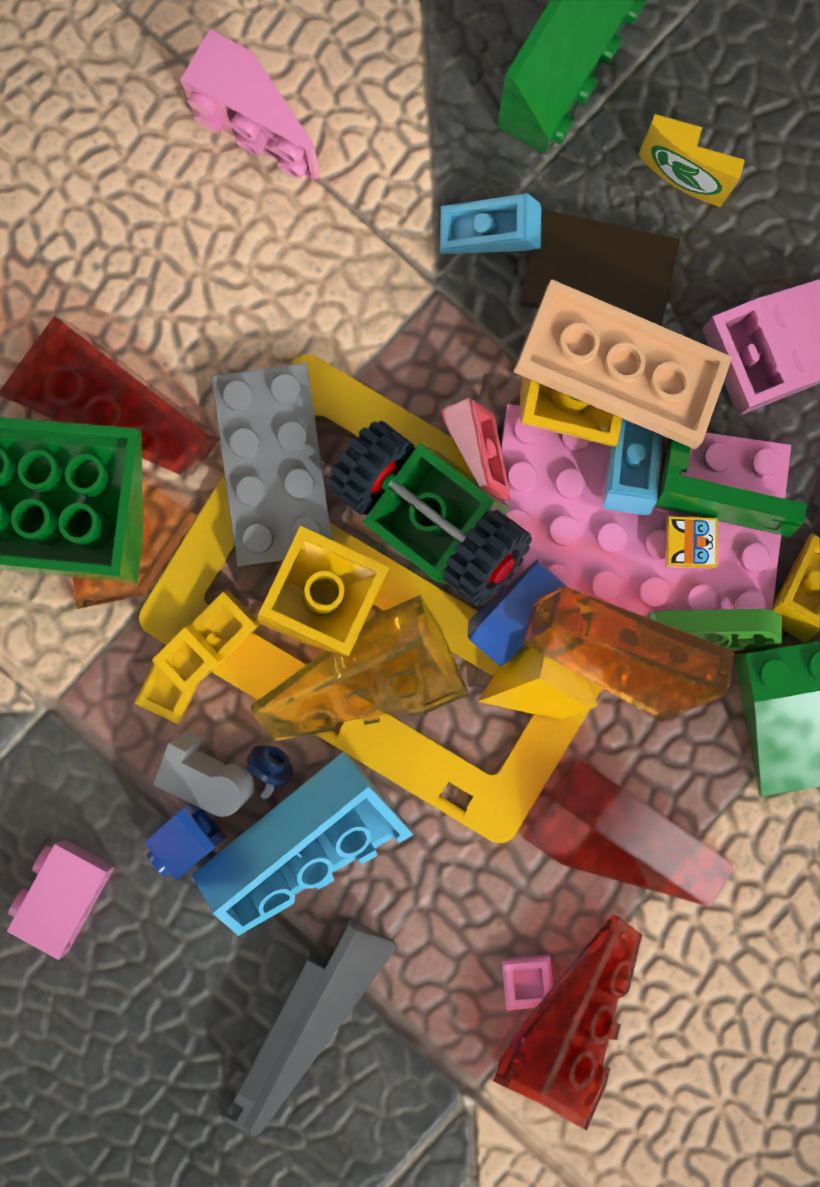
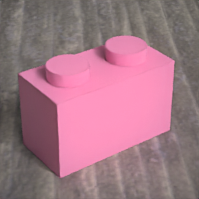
[7,839,115,960]

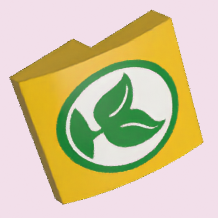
[638,114,745,207]

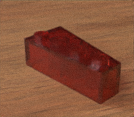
[0,316,220,476]

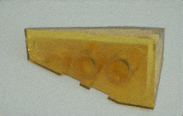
[251,595,469,741]

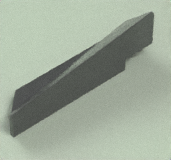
[223,918,397,1136]

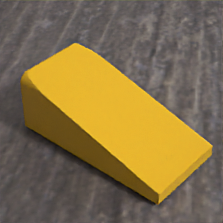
[772,533,820,642]

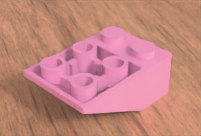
[180,29,319,181]
[702,279,820,416]

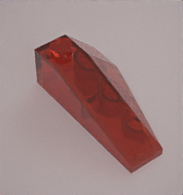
[492,915,642,1131]

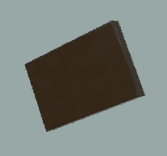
[520,209,680,326]

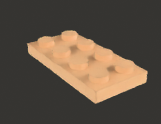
[513,279,732,449]

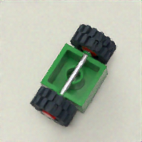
[328,420,532,606]

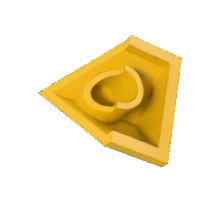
[478,615,598,720]

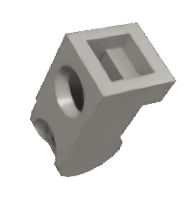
[153,731,255,817]

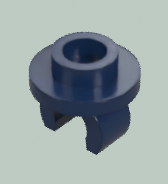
[246,745,293,799]

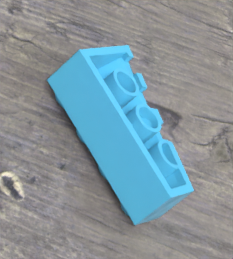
[192,752,413,936]

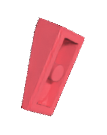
[441,398,510,501]

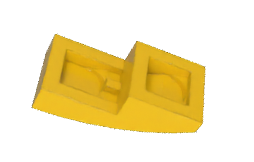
[152,590,261,695]

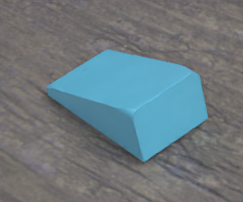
[440,193,541,254]
[603,418,663,515]

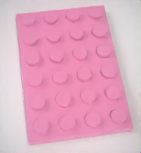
[493,404,791,618]

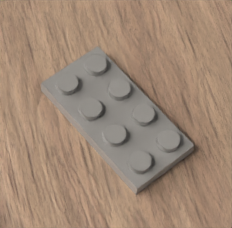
[211,363,332,568]

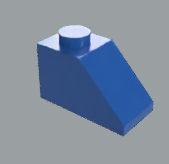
[144,804,227,880]

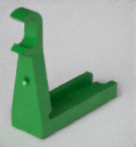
[654,438,807,537]

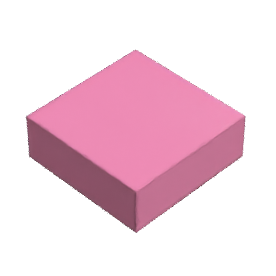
[501,954,555,1011]

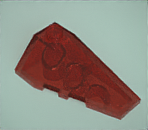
[522,757,736,907]

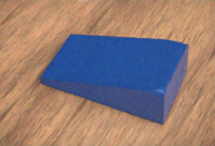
[468,559,572,666]

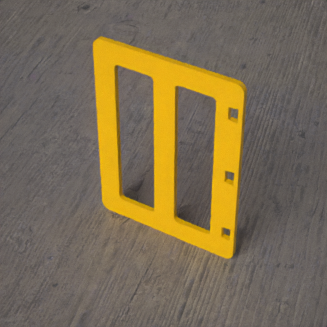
[139,354,639,843]

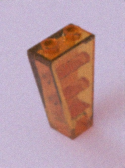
[523,585,734,721]

